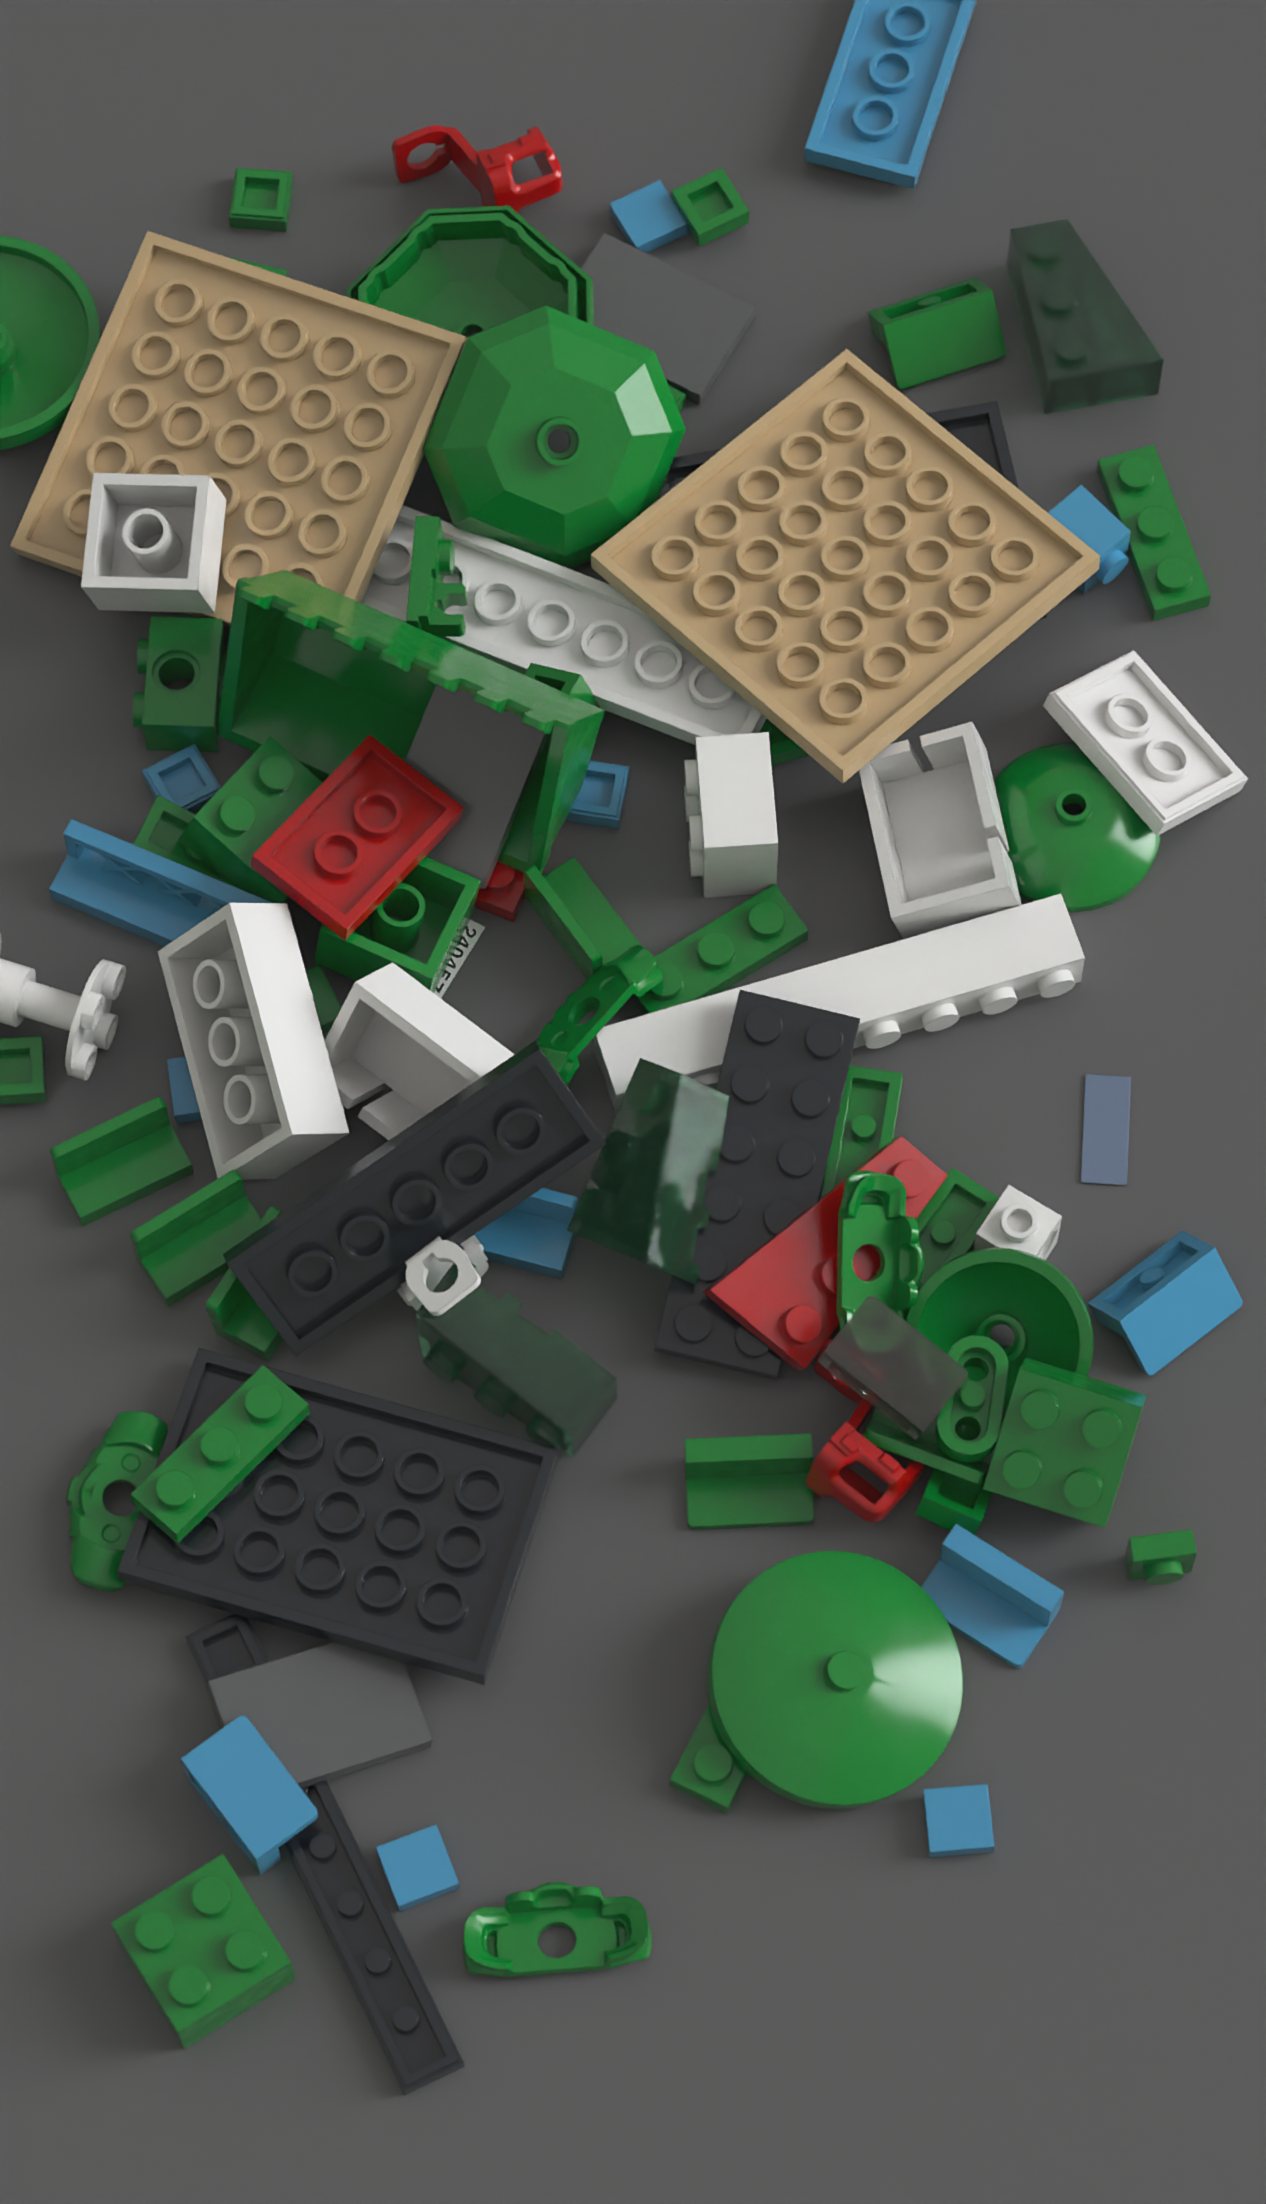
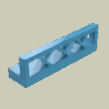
[49,819,292,946]

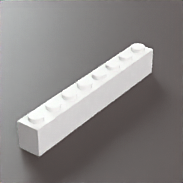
[594,894,1085,1118]

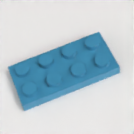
[804,0,977,189]

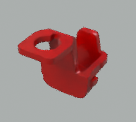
[392,125,563,213]
[805,1339,925,1523]

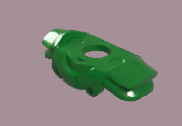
[535,945,664,1085]
[837,1170,924,1354]
[66,1411,168,1592]
[462,1882,652,1977]

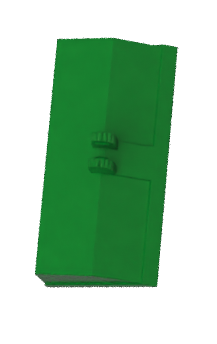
[217,570,604,873]

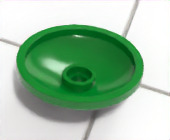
[994,743,1161,912]
[904,1248,1094,1412]

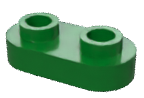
[935,1335,1009,1463]

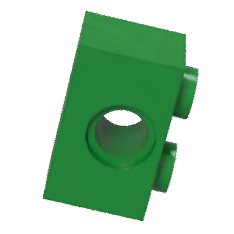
[133,616,227,753]

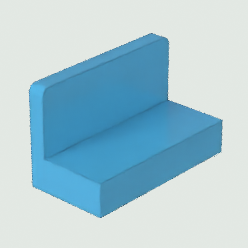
[458,1188,579,1279]
[1088,1230,1243,1375]
[921,1524,1064,1669]
[181,1715,318,1875]

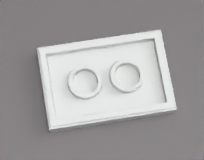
[1043,650,1248,836]

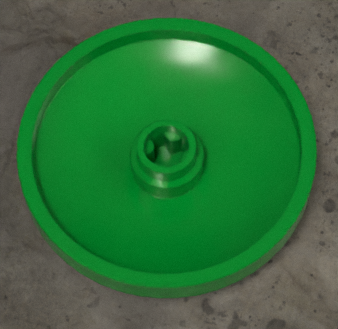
[0,235,102,450]
[707,1551,963,1809]

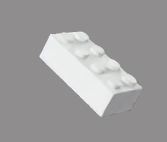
[157,903,349,1180]

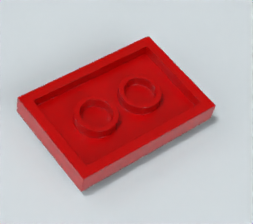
[250,735,464,941]

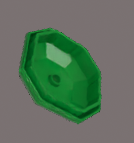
[345,206,594,336]
[423,305,686,569]

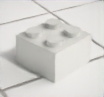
[81,473,226,613]
[684,732,778,898]

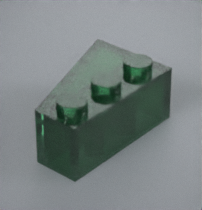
[1007,219,1164,415]
[567,1058,729,1285]

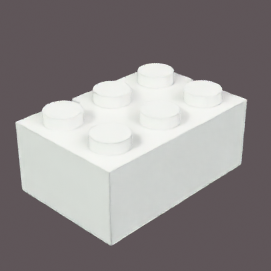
[859,722,1022,939]
[325,962,514,1140]

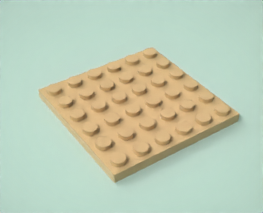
[10,231,467,628]
[591,349,1100,784]

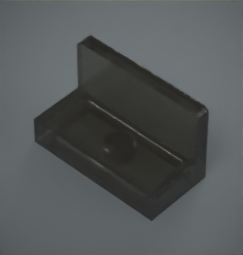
[817,1296,968,1440]

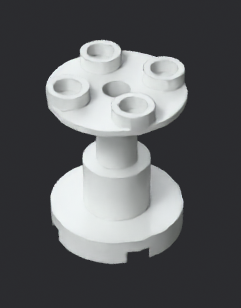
[0,933,126,1081]

